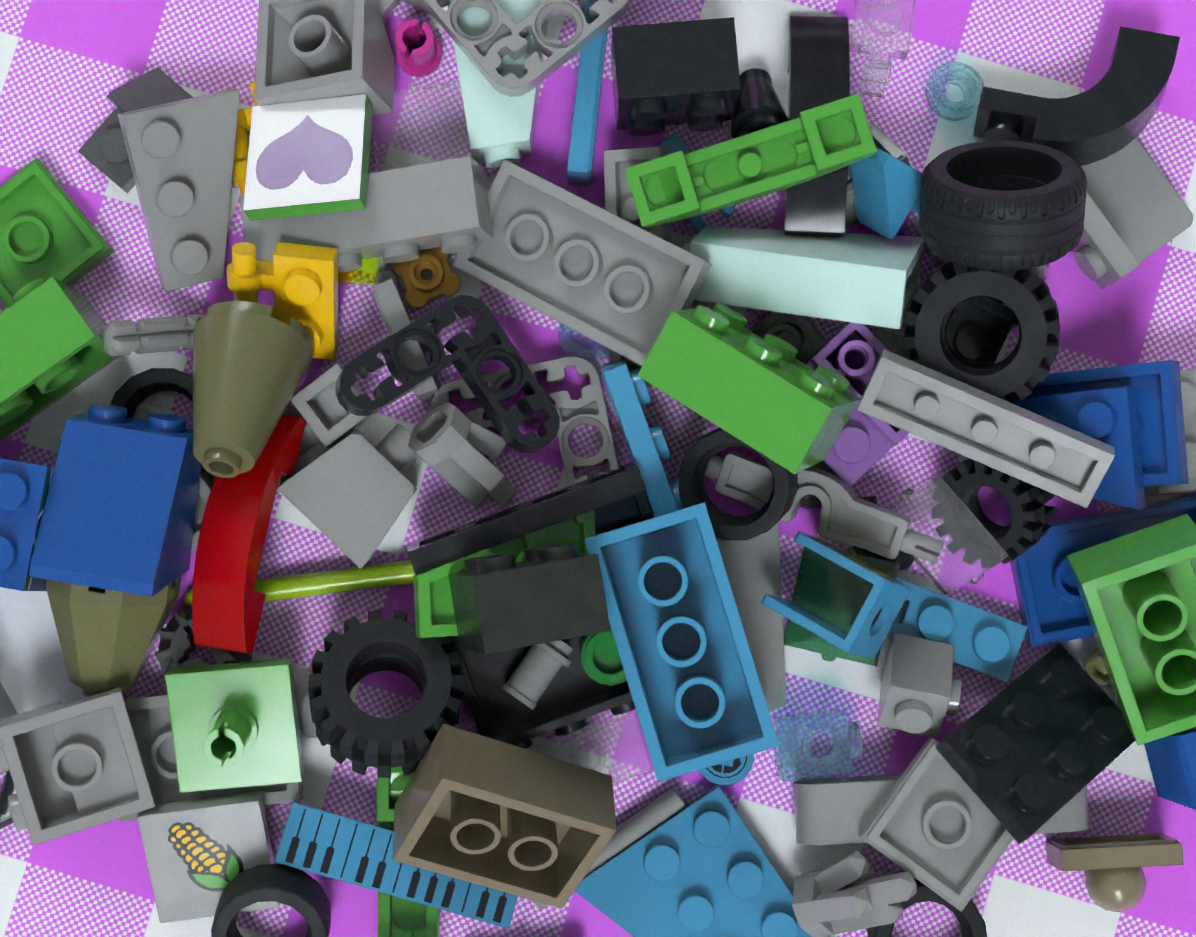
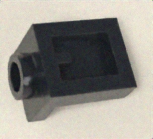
[946,296,1018,365]

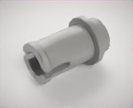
[501,640,573,710]

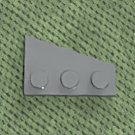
[118,89,240,292]
[717,522,786,711]

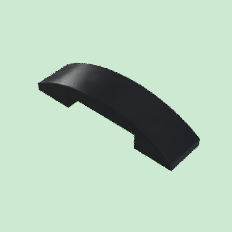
[784,16,850,237]

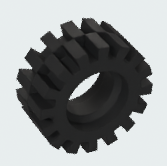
[935,458,1055,565]

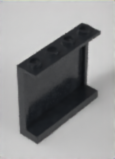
[407,462,654,749]

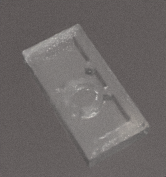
[527,712,653,783]

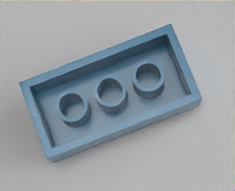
[584,502,780,782]

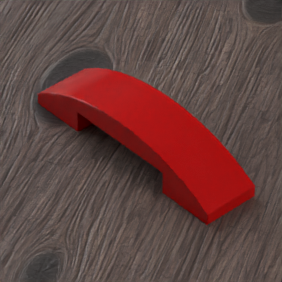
[192,415,306,654]

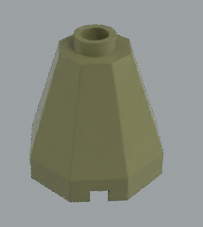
[46,576,181,697]

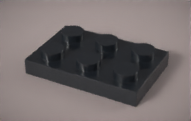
[936,643,1135,844]

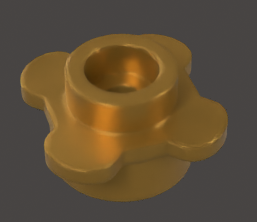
[393,247,461,308]

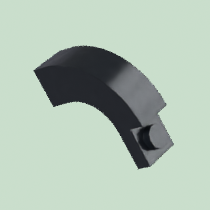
[973,26,1180,166]

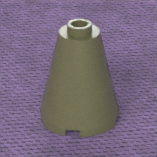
[193,300,314,478]

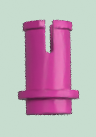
[395,18,443,77]

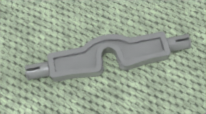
[704,451,944,565]

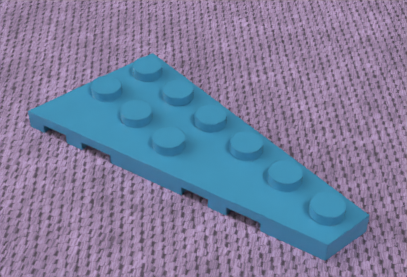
[575,784,811,937]

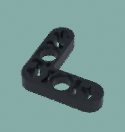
[335,295,560,453]

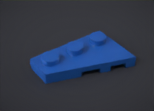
[958,386,1146,510]

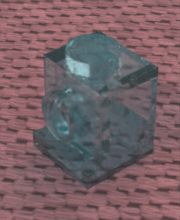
[771,709,862,781]

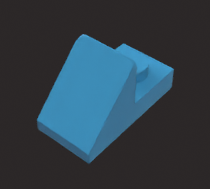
[851,147,923,239]

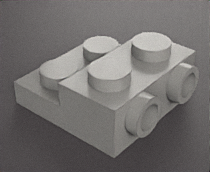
[0,687,155,846]

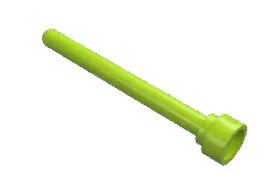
[184,560,415,607]

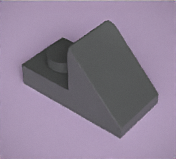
[78,67,193,194]

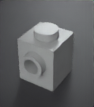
[877,633,962,738]

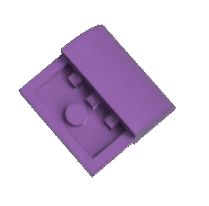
[806,322,909,487]

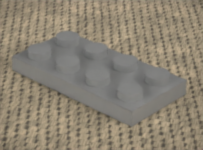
[453,159,712,366]

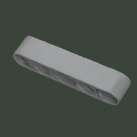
[793,774,1090,846]

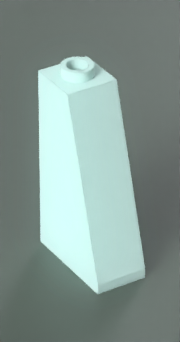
[447,0,549,168]
[683,226,924,329]

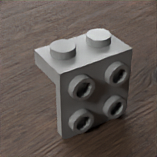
[1072,138,1193,290]

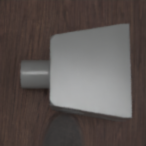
[277,423,417,569]

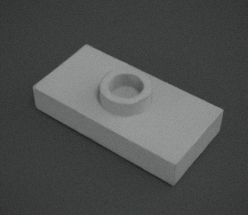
[371,278,439,402]

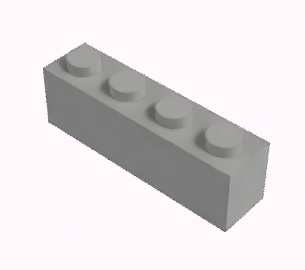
[240,156,493,272]

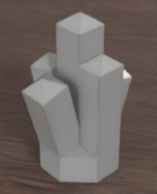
[408,402,517,508]
[792,850,917,937]

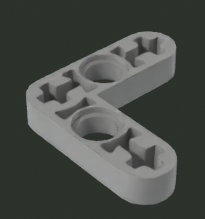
[420,0,631,97]
[431,357,618,486]

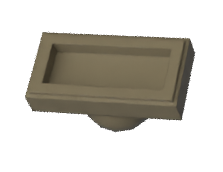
[1046,833,1184,912]

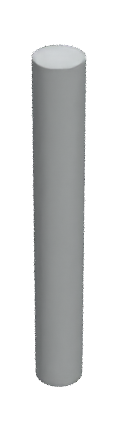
[532,787,687,911]

